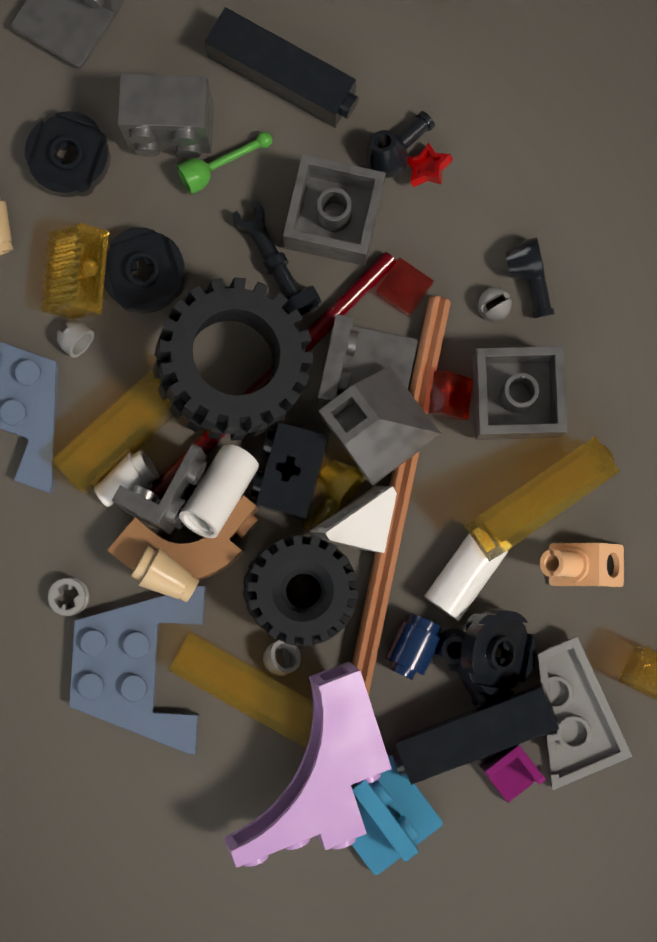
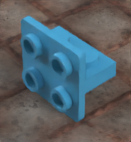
[351,755,443,875]

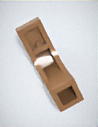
[107,495,259,580]

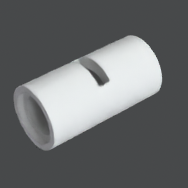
[179,444,259,538]
[424,527,508,622]

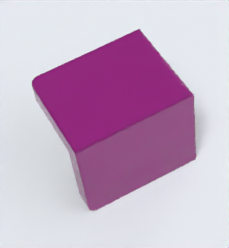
[480,744,546,803]

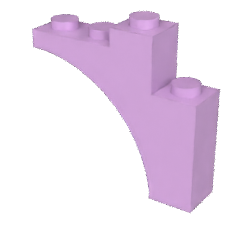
[223,662,392,868]

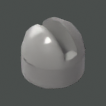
[477,287,512,322]
[57,320,94,358]
[263,640,301,676]

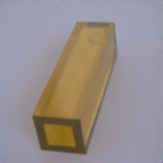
[51,369,174,495]
[465,436,620,561]
[169,632,313,748]

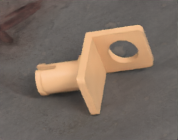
[540,543,624,587]

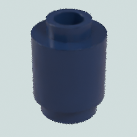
[385,613,441,680]

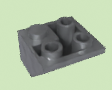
[318,366,441,485]

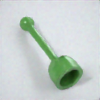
[176,132,273,195]

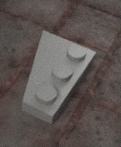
[538,636,633,790]

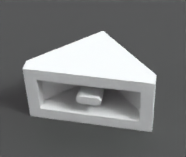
[309,486,397,553]

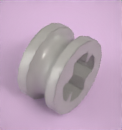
[48,577,90,616]

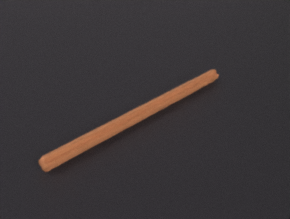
[352,296,451,696]

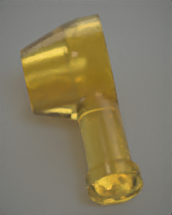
[302,460,366,532]

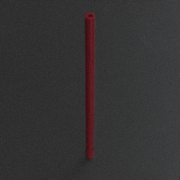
[150,251,397,499]

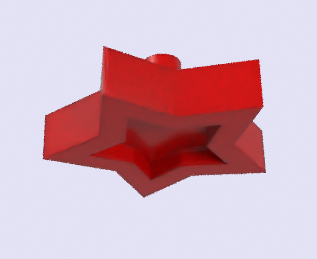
[407,143,453,188]

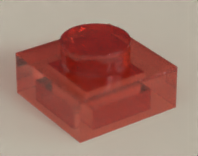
[376,257,434,318]
[429,371,473,420]

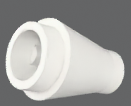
[94,450,160,507]

